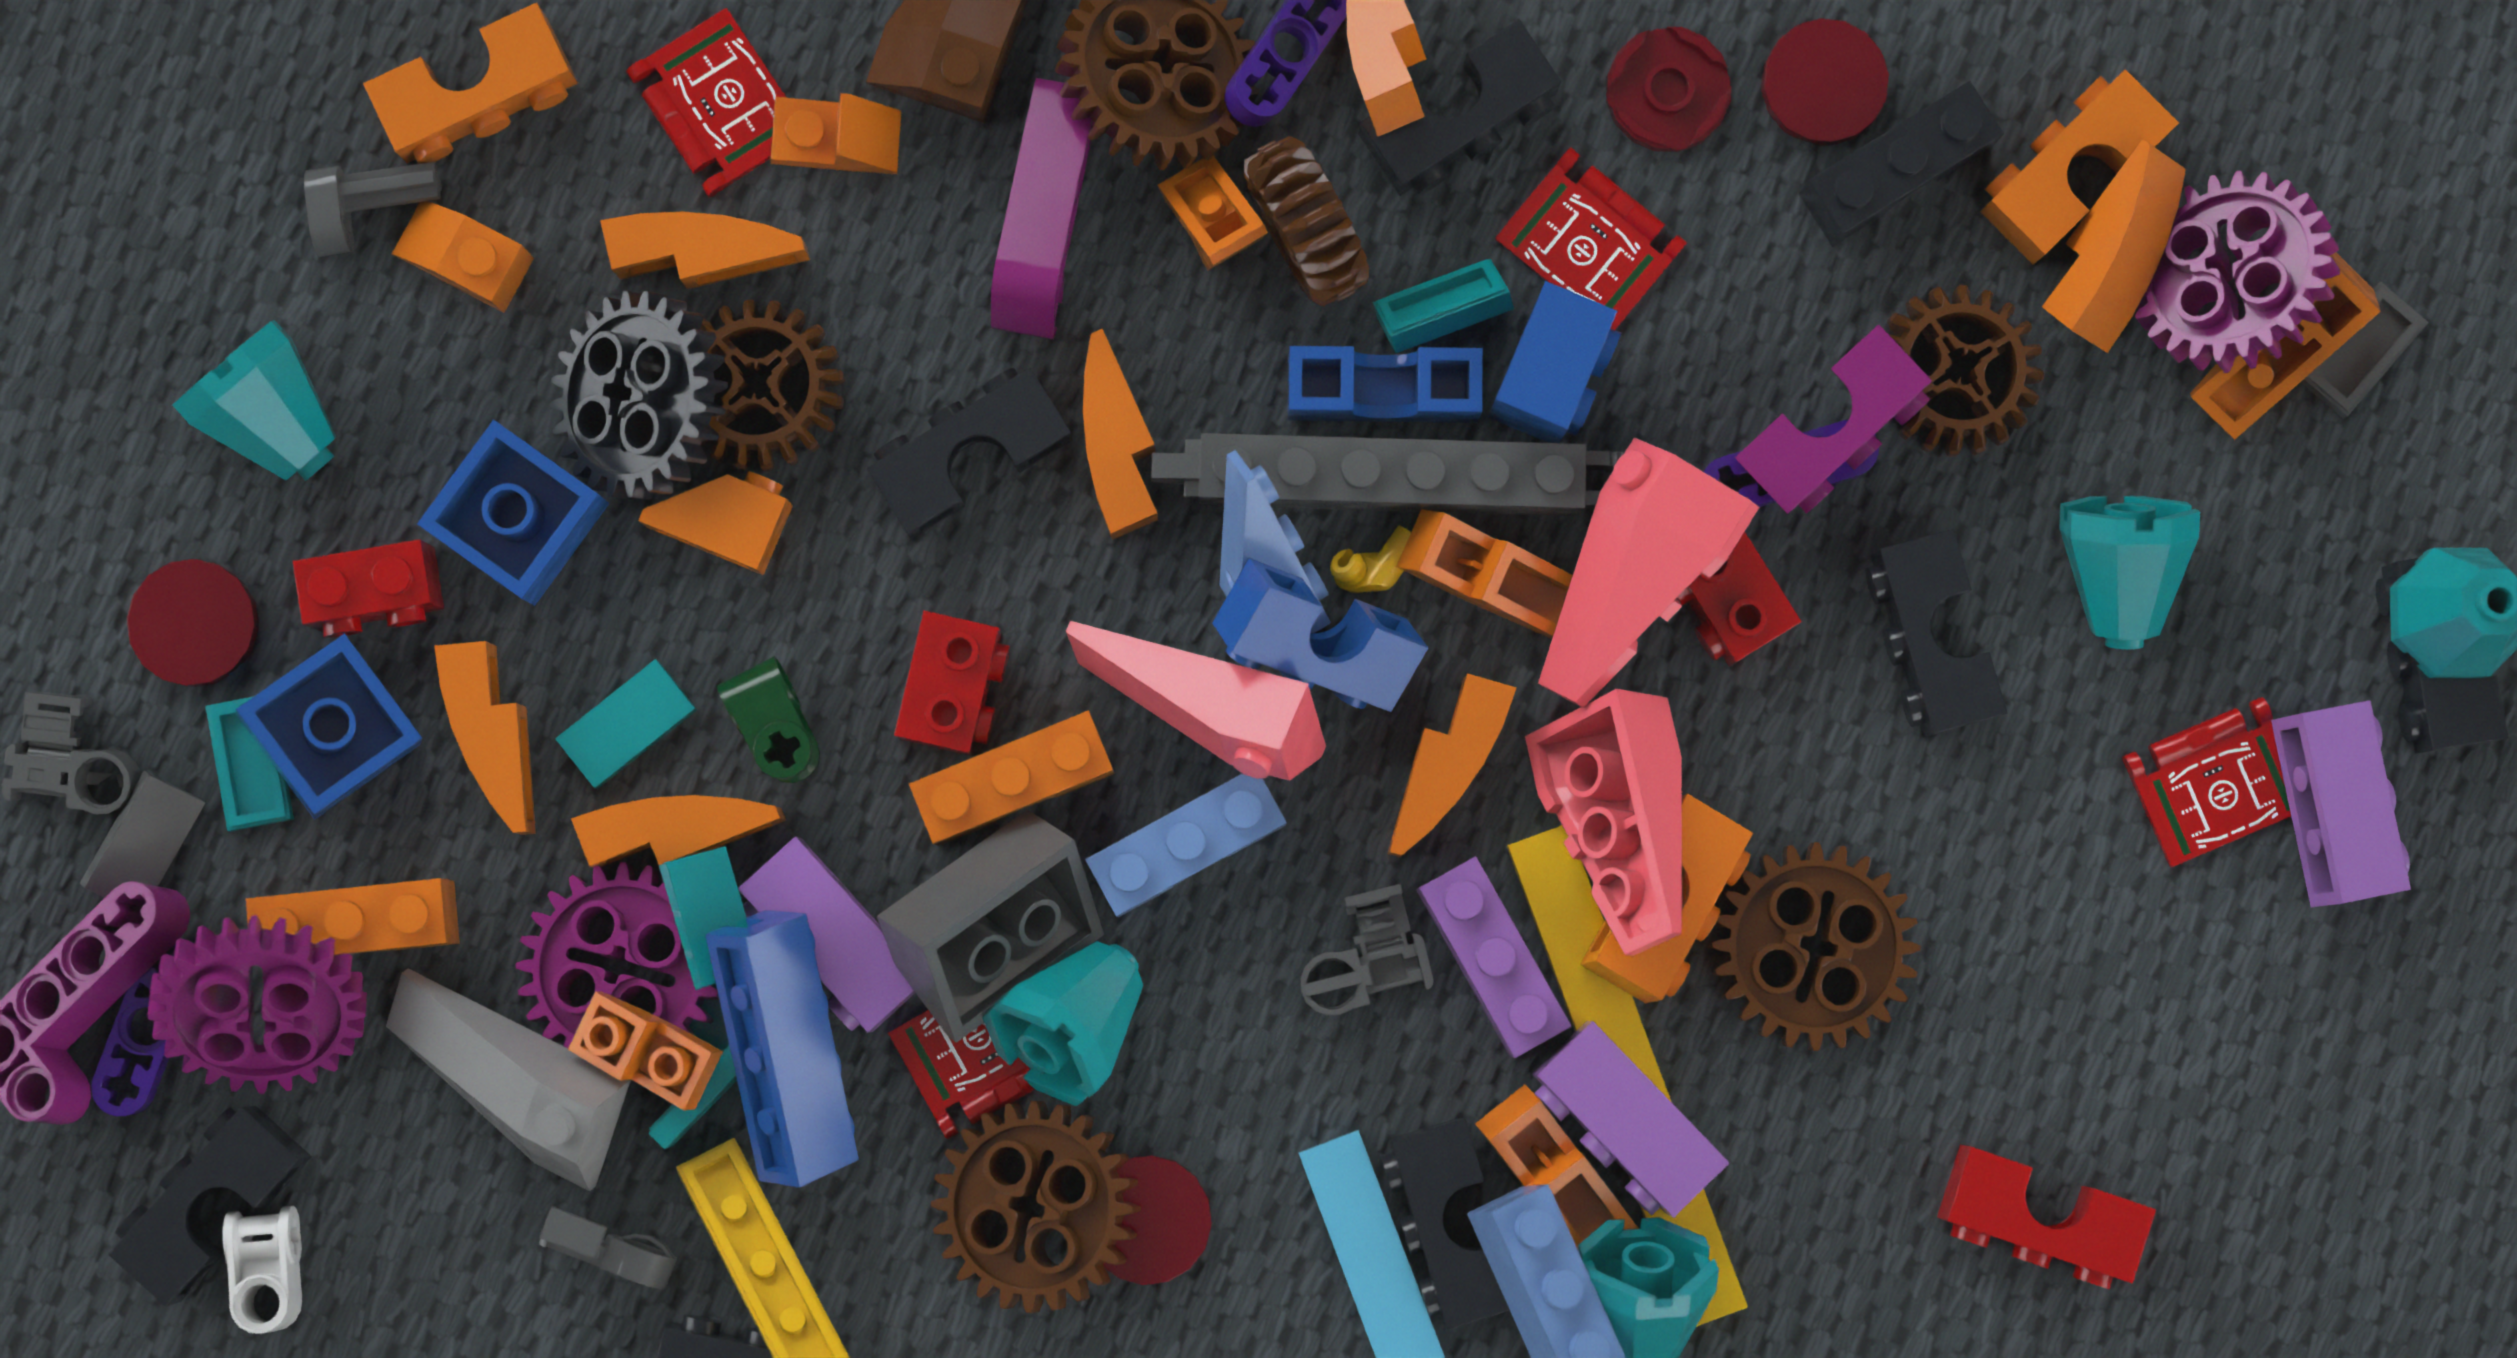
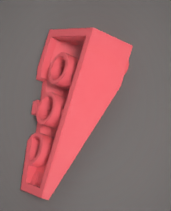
[1538,438,1759,708]
[1066,621,1326,781]
[1525,689,1682,956]

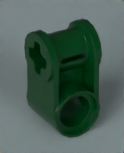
[717,656,820,783]

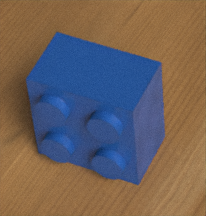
[1488,281,1621,443]
[417,419,610,606]
[236,633,422,820]

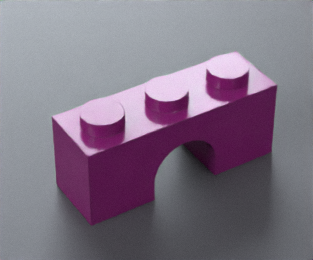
[1735,324,1932,514]

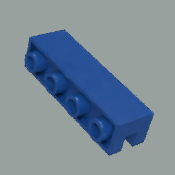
[705,910,859,1187]

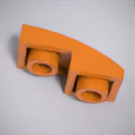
[568,991,723,1110]

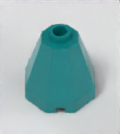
[172,319,336,481]
[2059,496,2200,649]
[2390,548,2517,678]
[982,941,1144,1106]
[1578,1217,1719,1358]

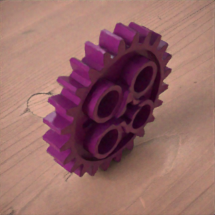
[2135,171,2340,373]
[516,862,719,1048]
[147,915,367,1094]

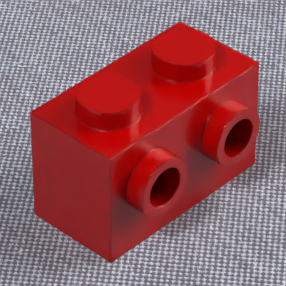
[1676,531,1802,667]
[292,539,444,638]
[894,610,1010,756]

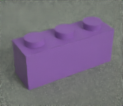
[2271,700,2411,907]
[738,836,916,1032]
[1416,856,1572,1058]
[1532,1021,1729,1218]

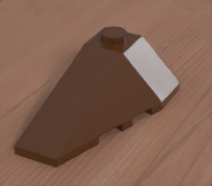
[866,0,1028,123]

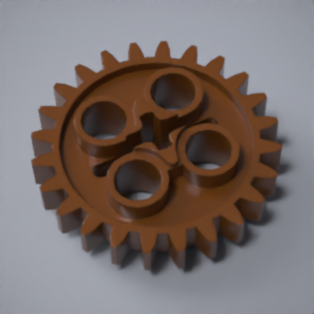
[1055,0,1260,170]
[1709,842,1921,1051]
[931,1101,1141,1313]

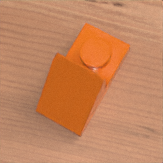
[770,93,901,174]
[1158,156,1268,270]

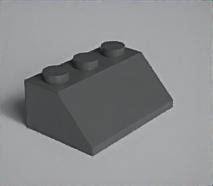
[877,810,1104,1042]

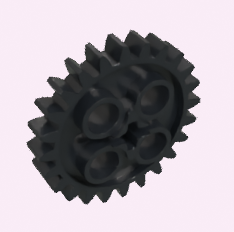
[550,291,728,500]

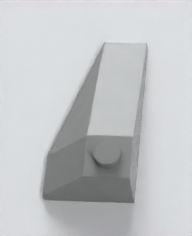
[386,968,631,1191]

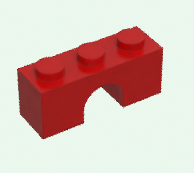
[1937,1144,2156,1290]

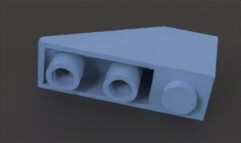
[1219,450,1331,633]

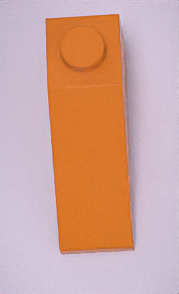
[2190,252,2381,440]

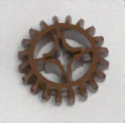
[1243,136,1369,307]
[1887,285,2044,457]
[699,299,845,472]

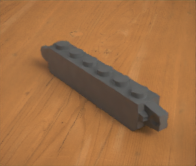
[1151,433,1625,516]

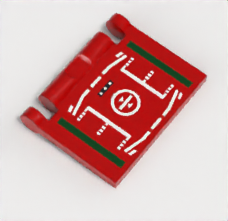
[626,8,787,197]
[1495,147,1687,330]
[2122,697,2291,867]
[888,1010,1035,1139]

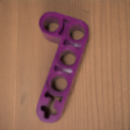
[991,78,1094,340]
[0,881,190,1125]

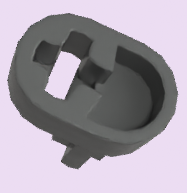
[304,162,442,257]

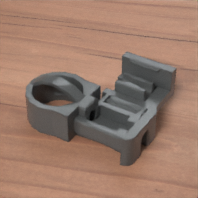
[2,691,141,815]
[1300,884,1434,1016]
[538,1206,677,1290]

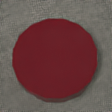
[1761,18,1889,146]
[1606,26,1731,152]
[126,559,259,687]
[1103,1155,1212,1285]

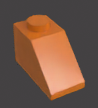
[392,201,534,313]
[638,471,793,576]

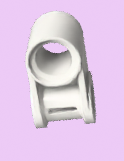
[223,1206,302,1334]

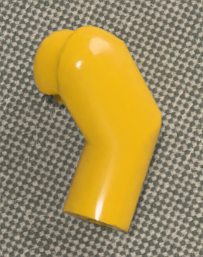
[1330,526,1411,593]

